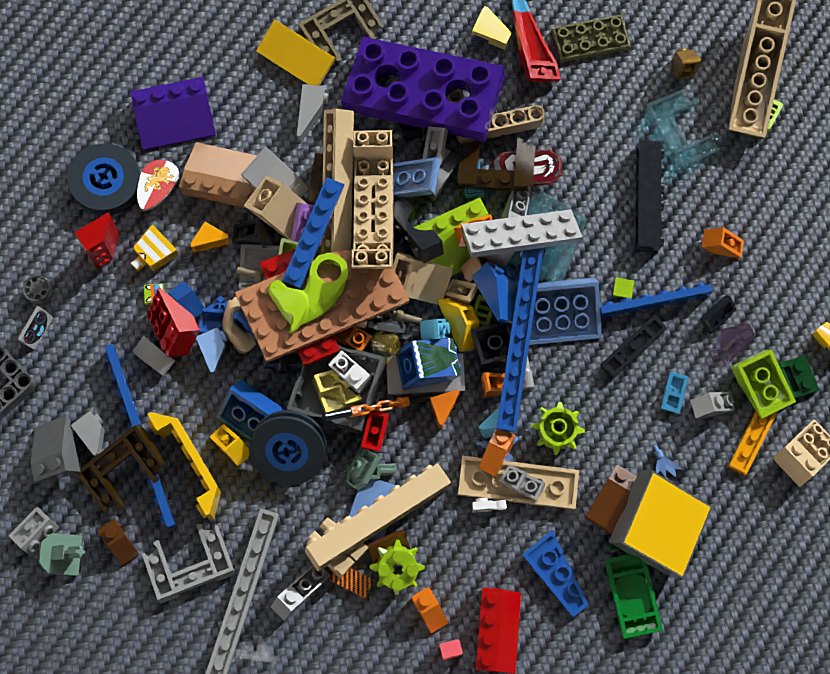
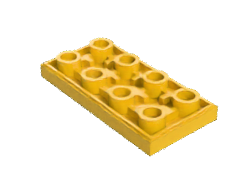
[256,19,336,86]

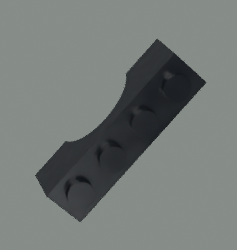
[393,197,444,263]

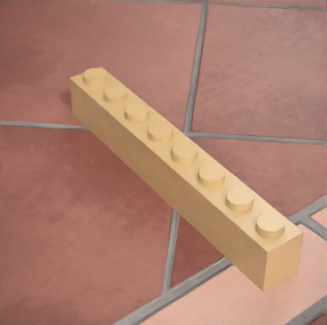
[321,109,354,254]
[305,463,451,571]

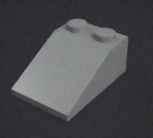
[241,147,309,198]

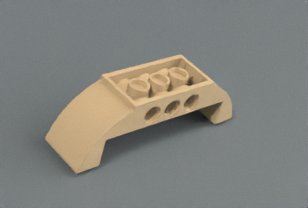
[352,130,393,269]

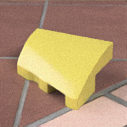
[472,6,512,50]
[312,370,362,413]

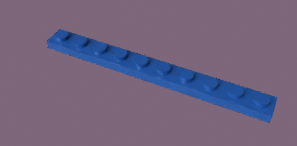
[496,248,543,433]
[104,344,177,530]

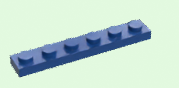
[282,177,344,290]
[600,283,713,318]

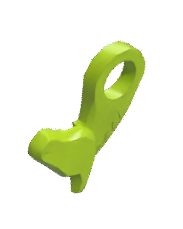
[267,253,349,334]

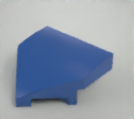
[198,296,238,335]

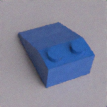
[471,262,518,324]

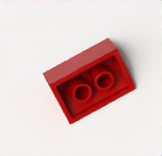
[74,213,120,269]

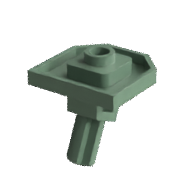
[346,446,397,490]
[38,533,85,576]

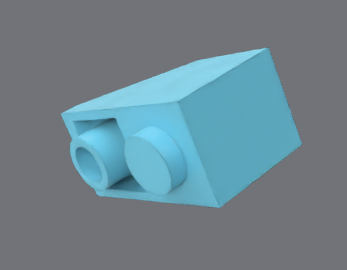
[420,319,450,340]

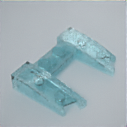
[642,89,720,172]

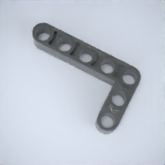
[0,346,36,421]

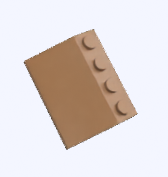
[179,142,257,208]

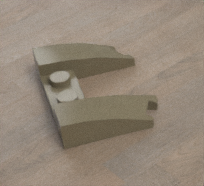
[298,0,384,62]

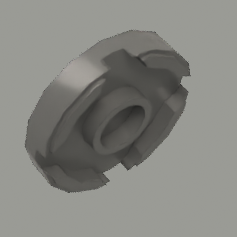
[367,319,406,333]

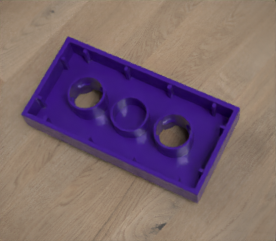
[341,37,505,142]

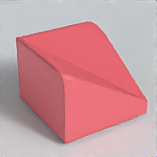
[439,640,463,660]

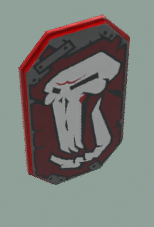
[493,149,561,186]

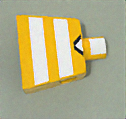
[131,225,179,271]

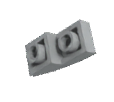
[132,336,175,376]
[500,465,546,502]

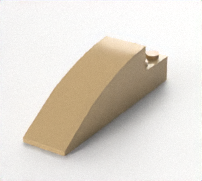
[728,0,796,138]

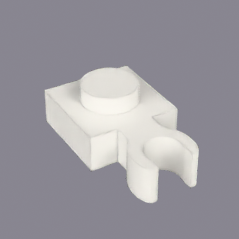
[472,498,507,513]

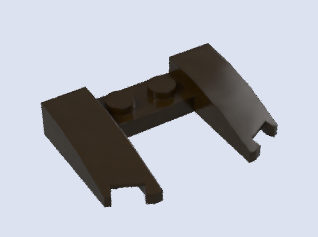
[457,138,536,192]
[76,424,165,512]

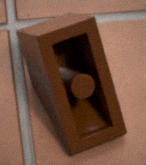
[98,519,140,566]

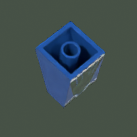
[396,338,461,390]

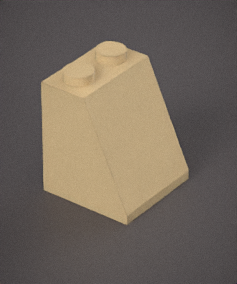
[244,175,307,240]

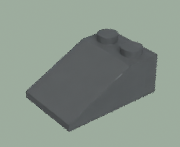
[30,415,80,483]

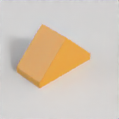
[190,222,230,253]

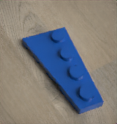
[522,530,589,618]

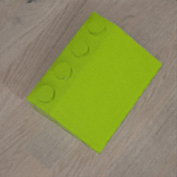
[413,198,488,277]

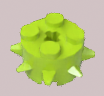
[531,402,585,455]
[370,540,425,595]

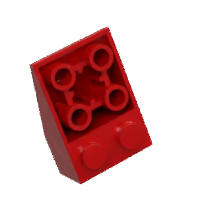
[147,288,200,357]

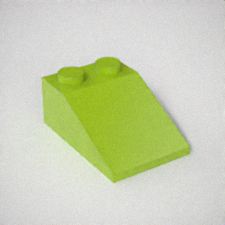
[731,349,796,419]

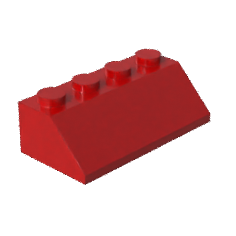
[475,587,521,674]

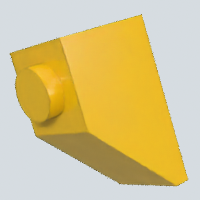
[210,424,250,466]

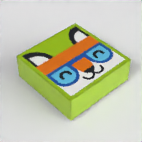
[144,283,164,305]

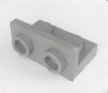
[9,507,59,556]

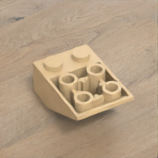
[392,252,453,305]
[773,419,830,487]

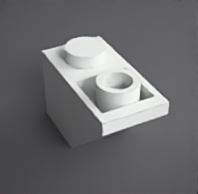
[328,350,372,395]

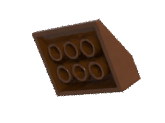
[585,465,637,534]

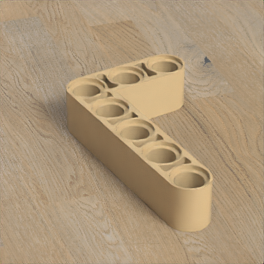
[447,89,544,144]

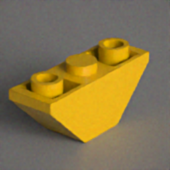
[437,298,479,352]

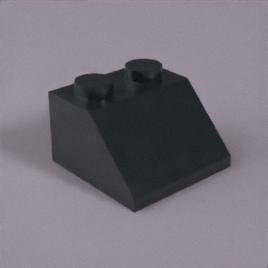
[471,322,511,372]

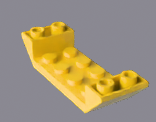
[147,412,221,521]

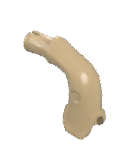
[222,296,256,354]

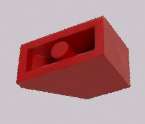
[361,411,389,452]

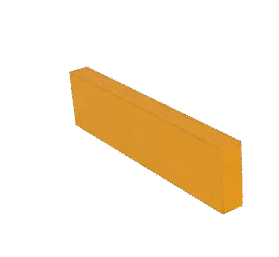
[727,411,778,476]

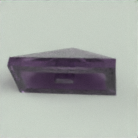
[720,323,756,362]

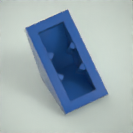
[168,281,205,319]

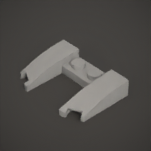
[142,524,236,604]

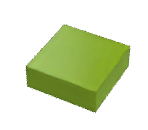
[612,277,634,299]

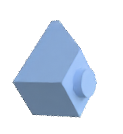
[196,328,228,373]

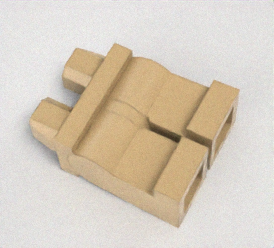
[307,518,368,579]

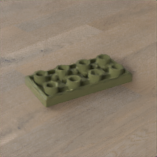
[551,14,631,63]

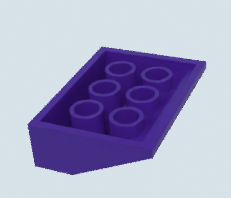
[130,77,216,151]

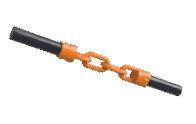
[322,393,434,421]

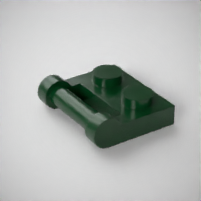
[778,355,820,399]

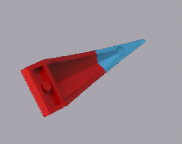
[511,0,561,83]

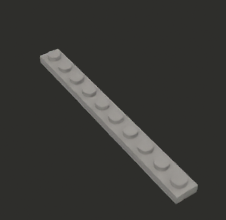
[206,508,280,674]

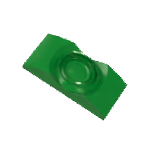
[605,554,663,639]

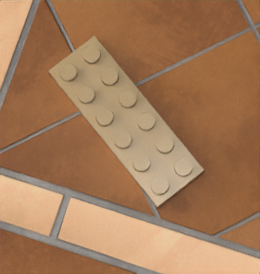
[458,456,579,510]

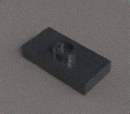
[700,295,737,334]

